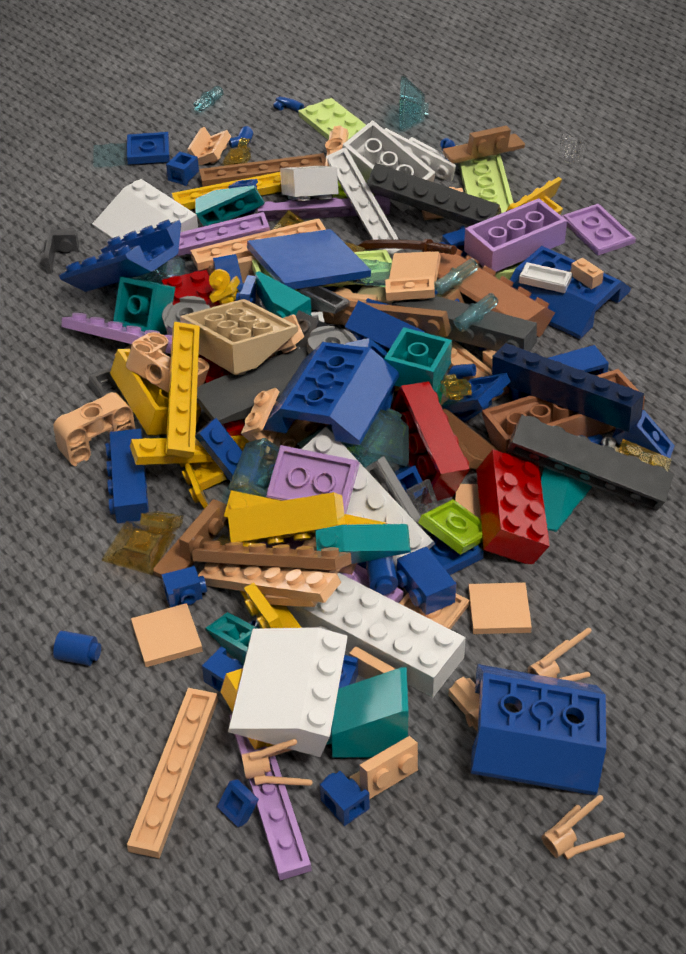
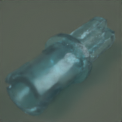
[193,86,224,112]
[434,258,479,295]
[453,293,499,332]

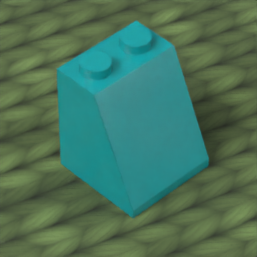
[326,667,409,757]

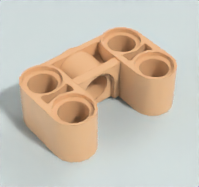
[126,332,210,393]
[53,392,135,466]

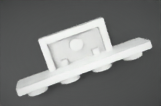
[384,128,456,182]

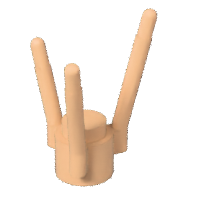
[528,628,592,681]
[242,739,313,786]
[542,795,625,860]

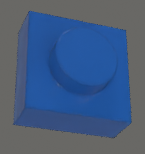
[217,779,259,827]

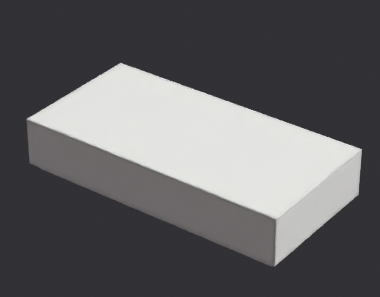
[519,262,572,293]

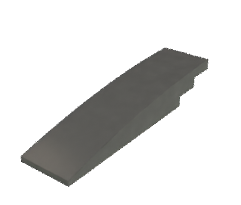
[197,347,388,424]

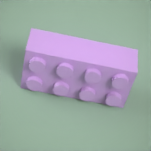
[464,198,567,272]

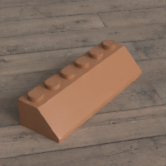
[432,248,555,337]
[482,369,645,459]

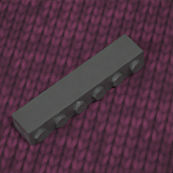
[367,163,502,226]
[392,296,537,352]
[506,415,674,511]

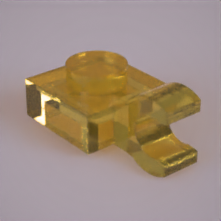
[223,137,251,166]
[440,374,472,400]

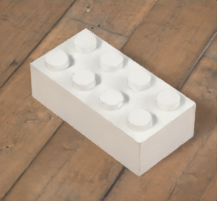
[342,120,436,212]

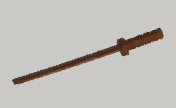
[357,239,457,255]

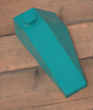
[541,468,593,532]

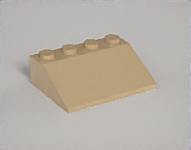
[180,299,298,375]

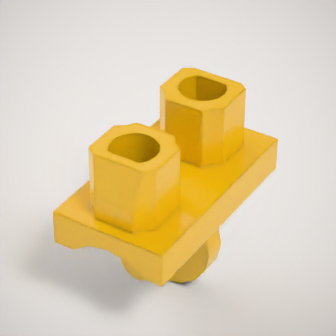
[209,269,240,305]

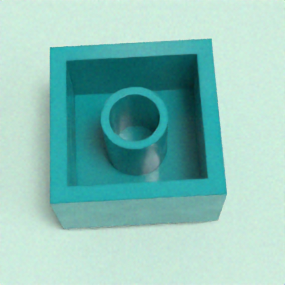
[113,277,175,334]
[384,327,452,391]

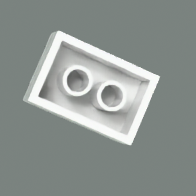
[280,166,338,201]

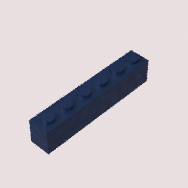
[492,343,644,432]

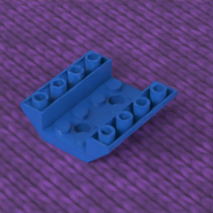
[59,219,181,292]
[510,246,631,339]
[263,342,399,445]
[471,664,606,796]

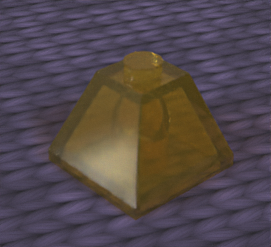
[102,521,176,575]

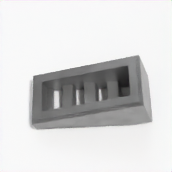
[298,286,350,314]
[88,367,129,405]

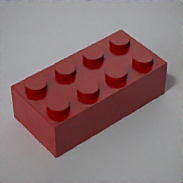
[386,382,470,503]
[476,449,550,564]

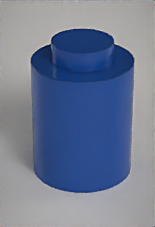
[365,556,398,595]
[53,630,101,666]

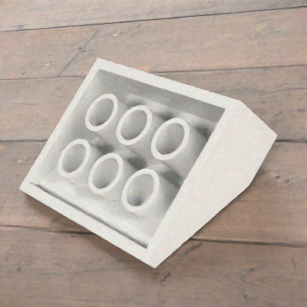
[92,179,198,239]
[228,627,348,757]

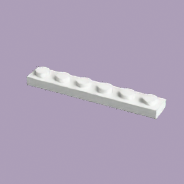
[326,147,404,259]

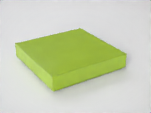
[418,499,483,555]

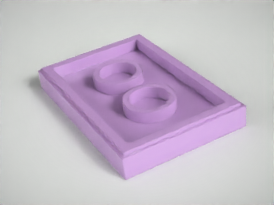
[562,204,636,255]
[266,445,360,514]

